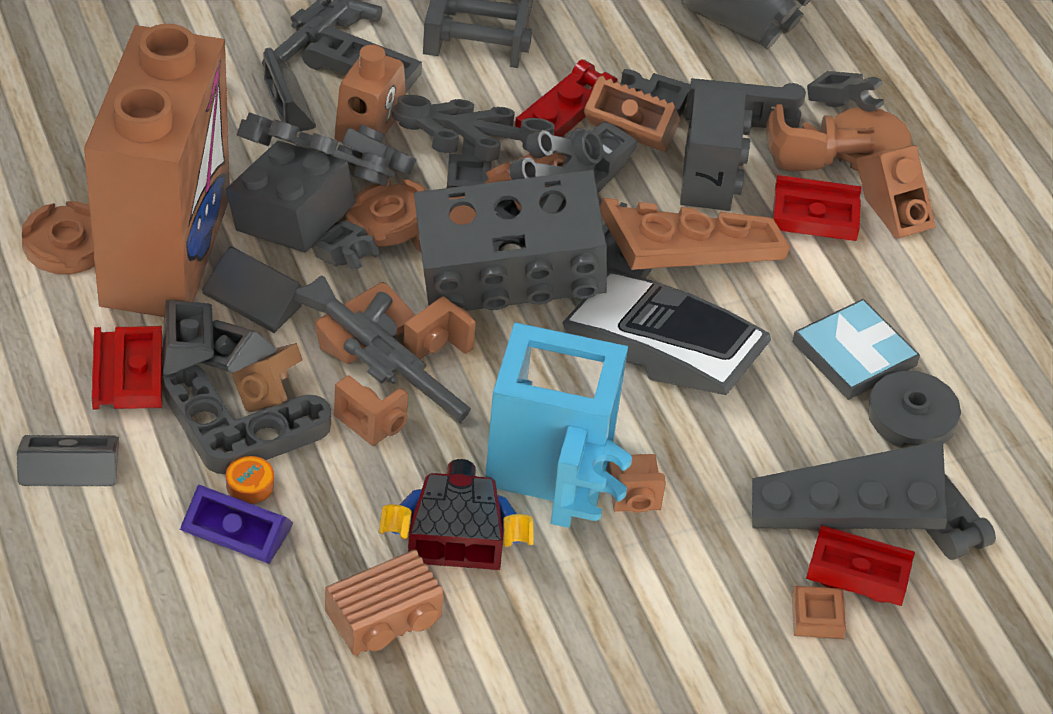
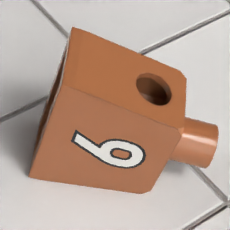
[334,45,406,142]

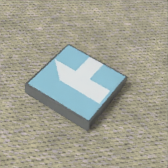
[792,299,920,400]

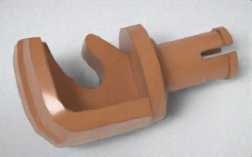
[766,104,875,171]

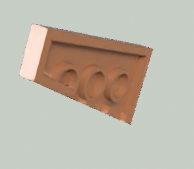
[600,198,790,270]

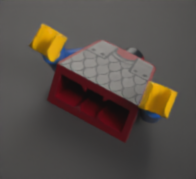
[378,459,534,570]

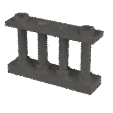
[423,0,533,68]

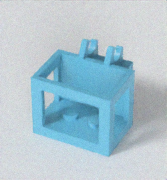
[485,322,632,528]

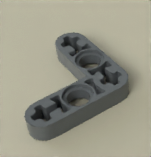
[163,365,331,474]

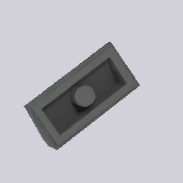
[263,47,316,132]
[202,246,302,333]
[163,300,214,375]
[200,320,277,373]
[17,435,119,486]

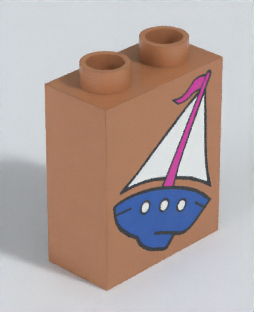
[84,24,230,317]

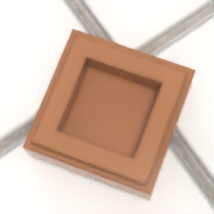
[792,586,846,639]

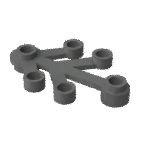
[392,95,555,161]
[236,112,395,187]
[510,128,603,248]

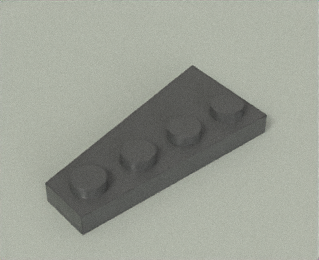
[752,440,947,529]

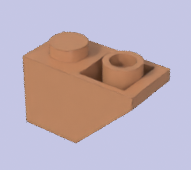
[856,145,936,238]

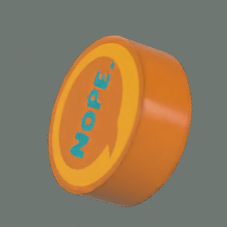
[226,456,274,504]

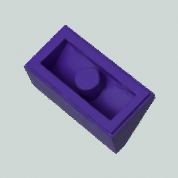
[179,484,293,564]

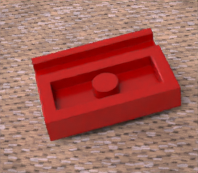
[772,175,861,241]
[91,326,163,410]
[806,525,915,606]

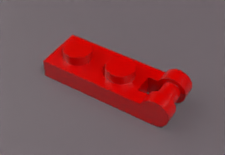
[515,59,618,137]

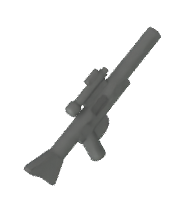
[262,0,382,67]
[294,275,471,423]

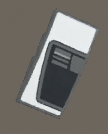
[562,270,771,395]

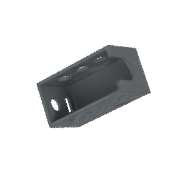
[414,170,607,311]

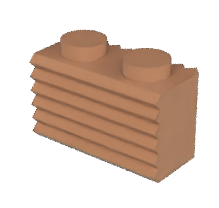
[584,76,681,153]
[325,549,443,656]

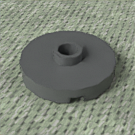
[868,371,961,447]

